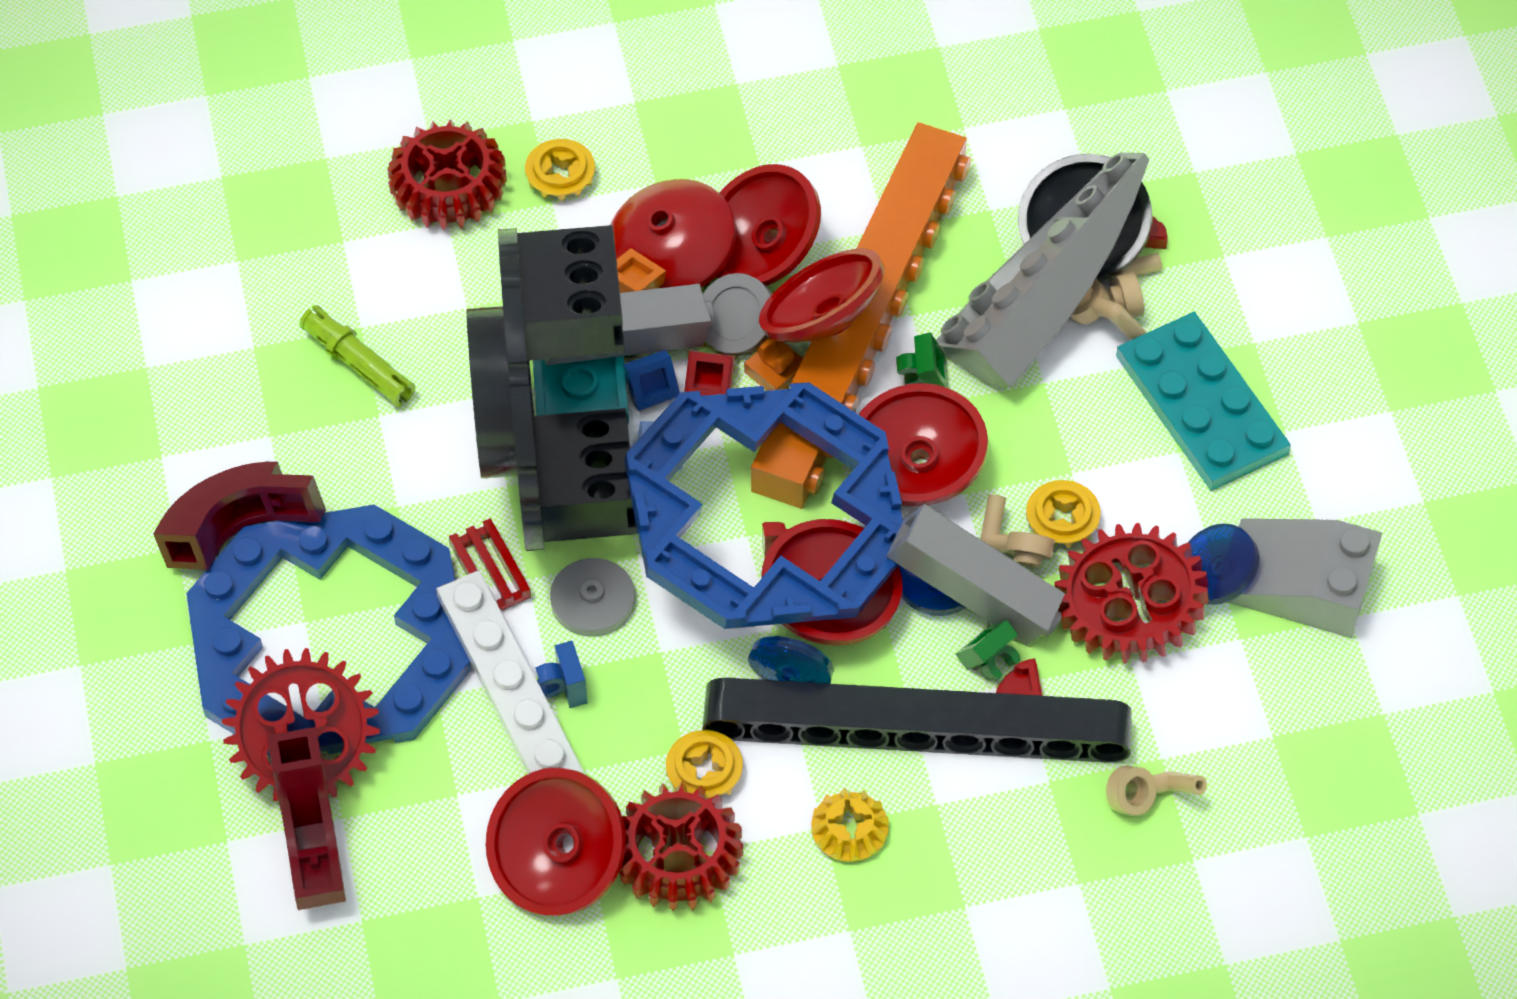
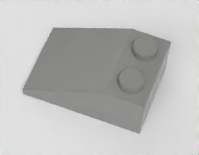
[1215,518,1383,638]

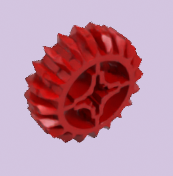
[387,118,507,231]
[619,781,744,912]

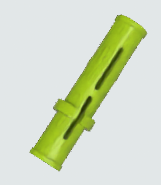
[299,305,416,407]

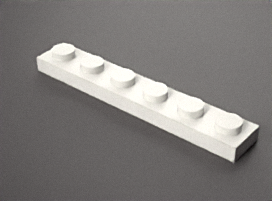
[436,570,585,774]

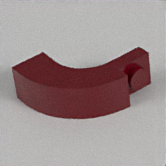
[153,461,326,570]
[267,727,346,911]

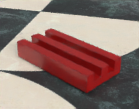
[448,518,531,611]

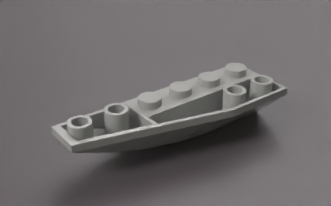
[936,152,1150,388]

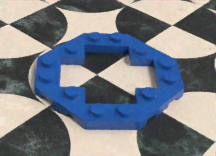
[624,382,903,629]
[186,504,471,757]

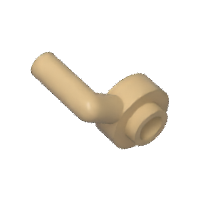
[1108,253,1162,318]
[1070,279,1146,340]
[980,494,1055,568]
[1106,765,1207,816]

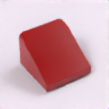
[684,351,736,396]

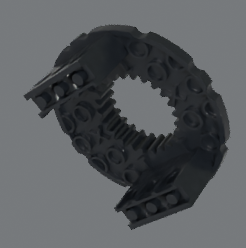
[466,225,638,551]

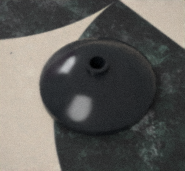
[1018,154,1153,280]

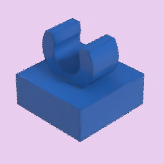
[623,350,680,411]
[535,640,588,708]

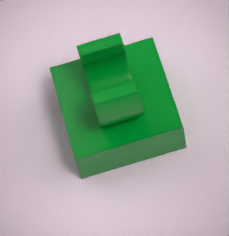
[896,332,948,388]
[955,620,1021,681]

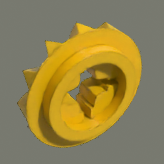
[525,139,596,201]
[1026,480,1101,549]
[666,730,743,799]
[811,787,889,862]

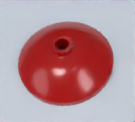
[716,164,821,286]
[610,179,736,288]
[759,249,885,342]
[858,383,988,507]
[761,519,902,646]
[485,768,626,916]

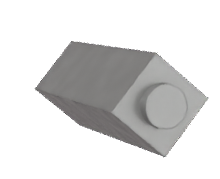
[545,284,714,365]
[886,504,1065,646]

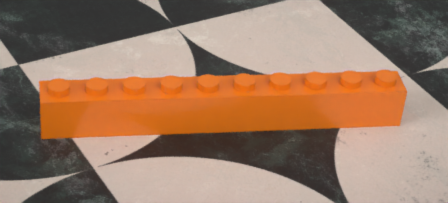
[751,122,971,509]

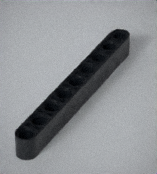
[702,678,1132,763]

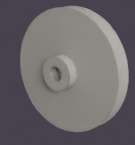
[703,273,772,355]
[550,558,635,637]

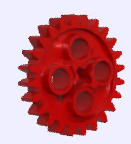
[1054,523,1209,664]
[222,648,380,802]

